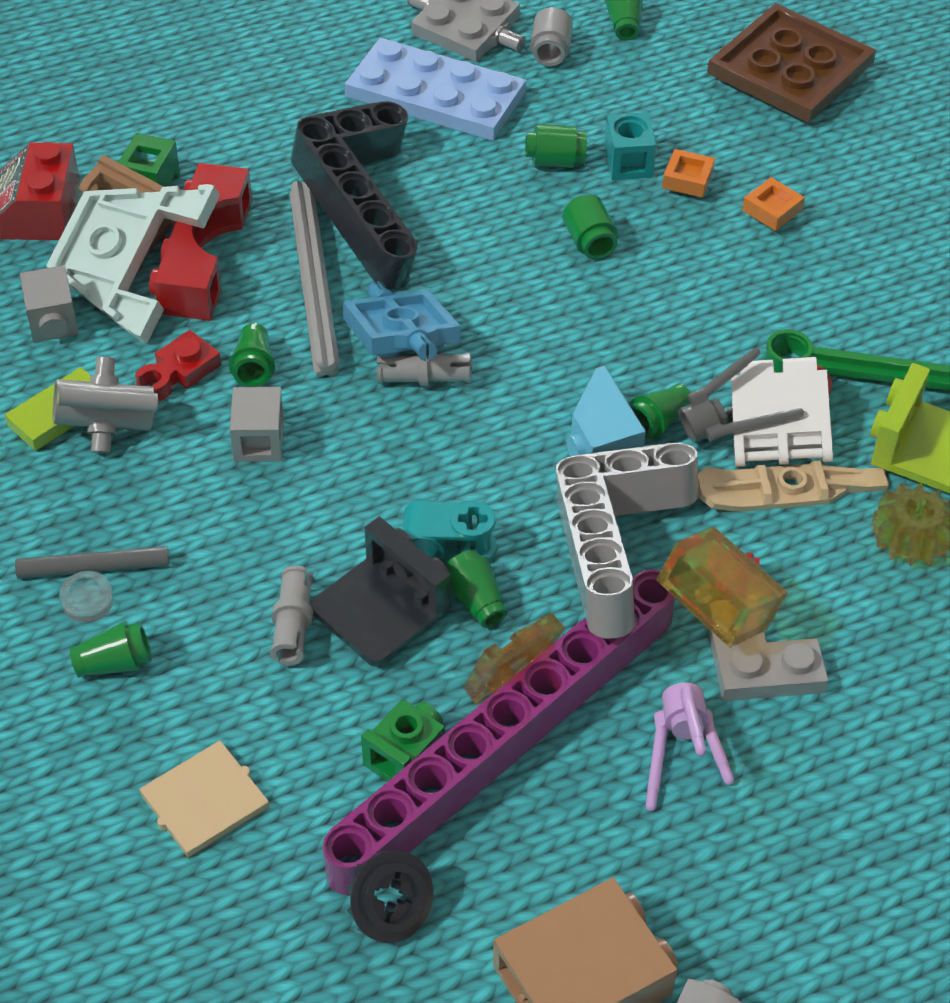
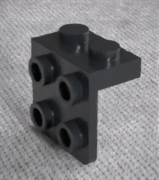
[310,516,451,667]

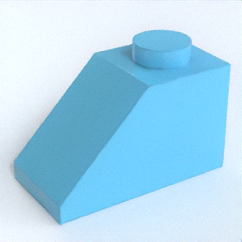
[566,366,645,456]

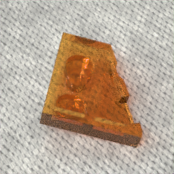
[463,612,565,704]

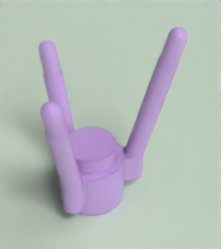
[646,683,734,811]

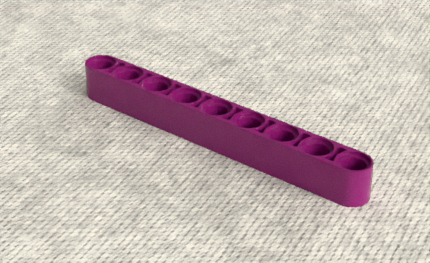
[323,569,677,896]

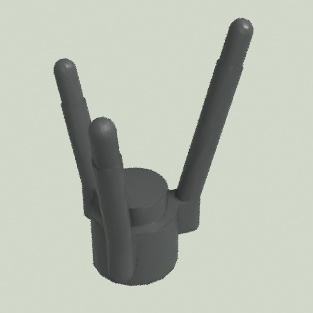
[678,348,805,443]

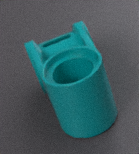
[402,500,497,565]

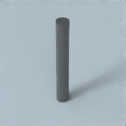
[15,546,169,579]

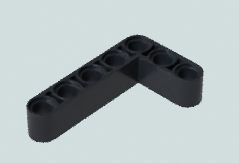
[290,101,418,290]

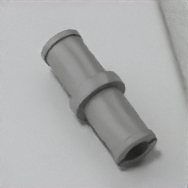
[377,353,472,387]
[270,565,314,666]

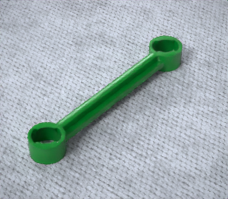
[764,329,950,391]

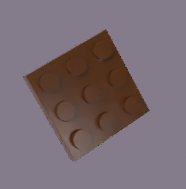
[707,3,876,123]

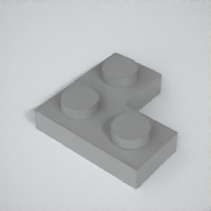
[704,601,828,701]

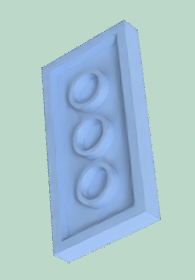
[345,38,526,141]

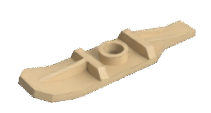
[698,460,889,511]

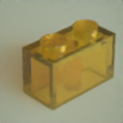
[657,527,788,648]

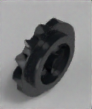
[346,849,433,943]

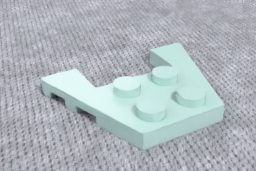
[46,184,220,344]

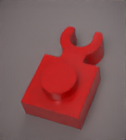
[135,330,222,402]

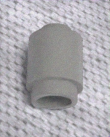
[530,7,573,66]

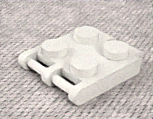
[731,357,833,467]

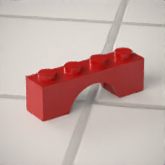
[149,163,252,321]

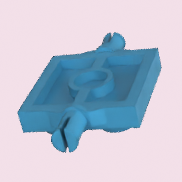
[343,281,460,361]

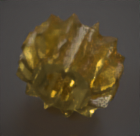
[872,482,950,567]

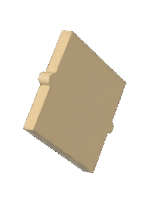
[139,740,270,858]

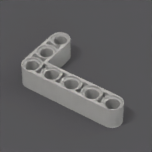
[556,443,699,639]

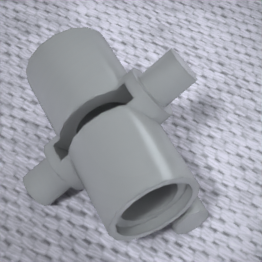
[52,357,158,454]

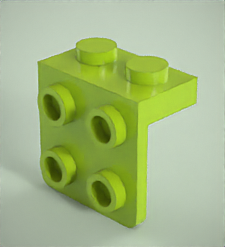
[870,363,950,493]

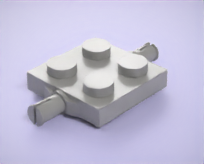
[407,0,526,62]

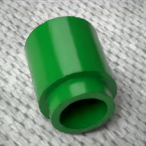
[525,124,587,169]
[562,195,618,259]

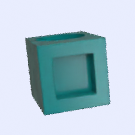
[604,112,656,180]

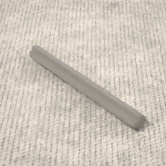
[290,180,340,377]

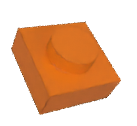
[662,149,715,198]
[742,177,805,231]

